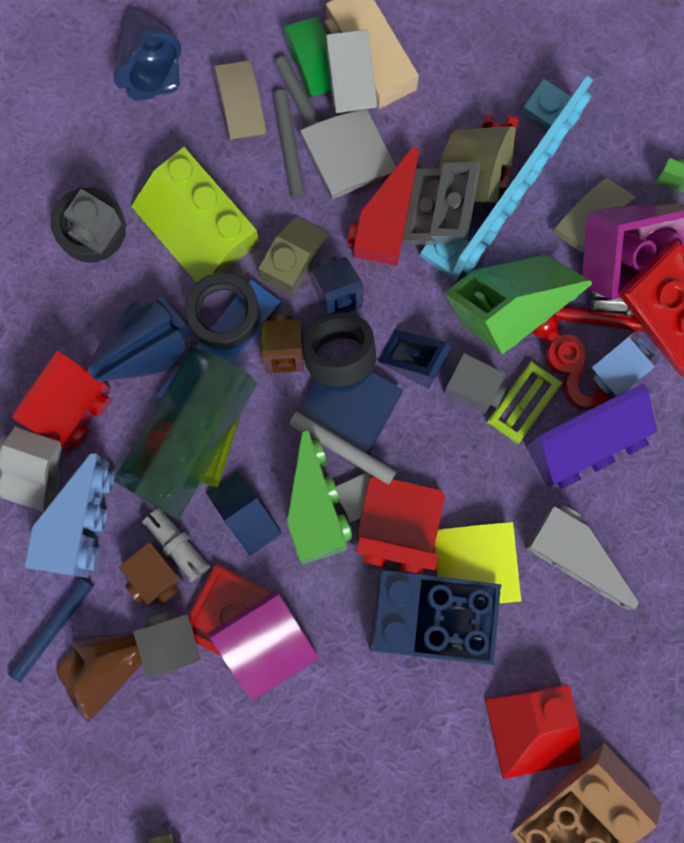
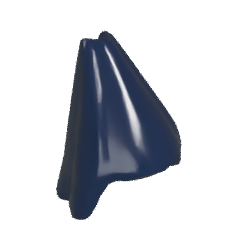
[114,9,181,101]
[88,301,185,382]

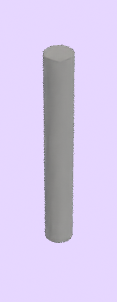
[289,412,397,485]

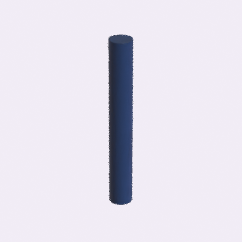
[8,577,94,683]

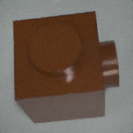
[119,542,183,606]

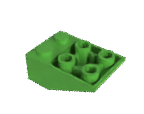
[445,254,592,355]
[287,430,352,565]

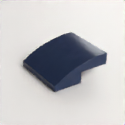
[298,353,403,455]

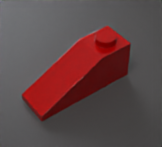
[348,148,420,266]

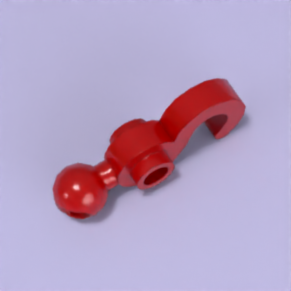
[531,314,610,409]

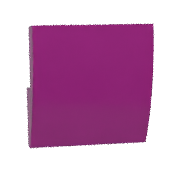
[208,590,319,701]

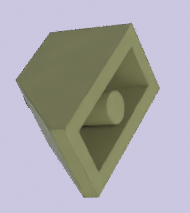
[258,216,329,297]

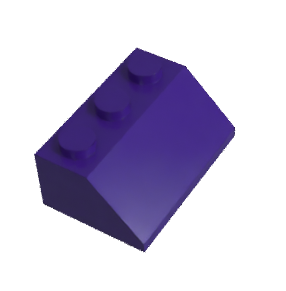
[526,383,657,490]

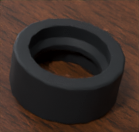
[51,188,126,263]
[185,273,260,350]
[302,312,377,387]

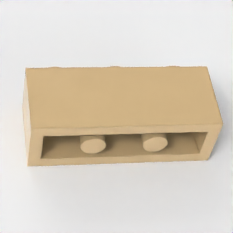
[323,0,419,109]

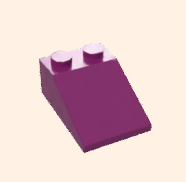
[582,204,684,300]

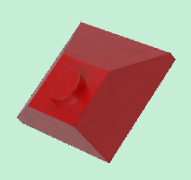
[485,683,581,780]

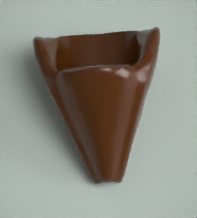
[56,635,142,723]

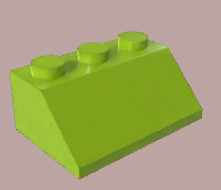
[131,147,259,283]

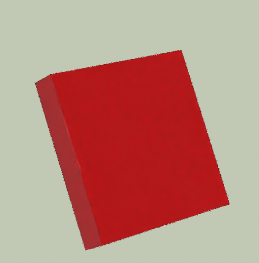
[188,564,285,657]

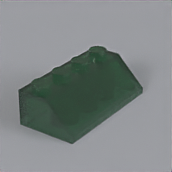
[113,347,258,518]

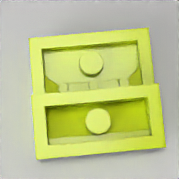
[434,522,521,603]

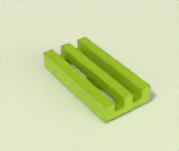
[487,361,562,445]

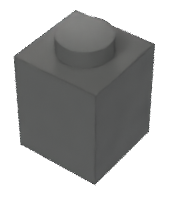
[444,353,507,414]
[133,611,201,678]

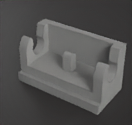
[325,29,377,114]

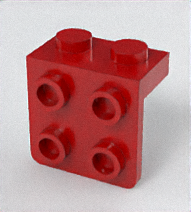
[353,476,445,575]

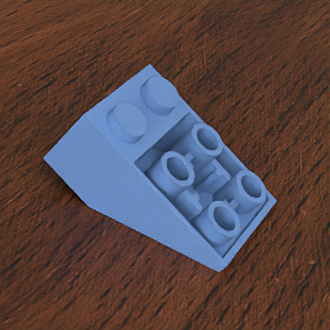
[25,453,115,578]

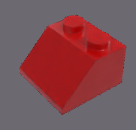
[12,351,111,453]

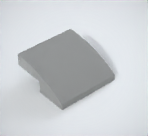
[300,110,396,200]

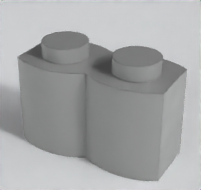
[0,427,61,513]

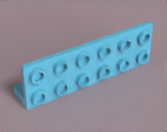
[420,75,594,281]

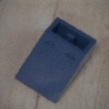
[370,570,501,665]

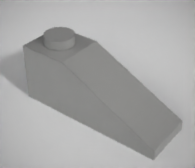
[526,505,639,610]

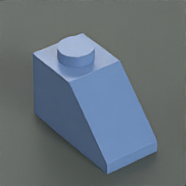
[592,331,660,396]

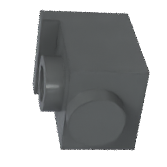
[64,189,122,255]

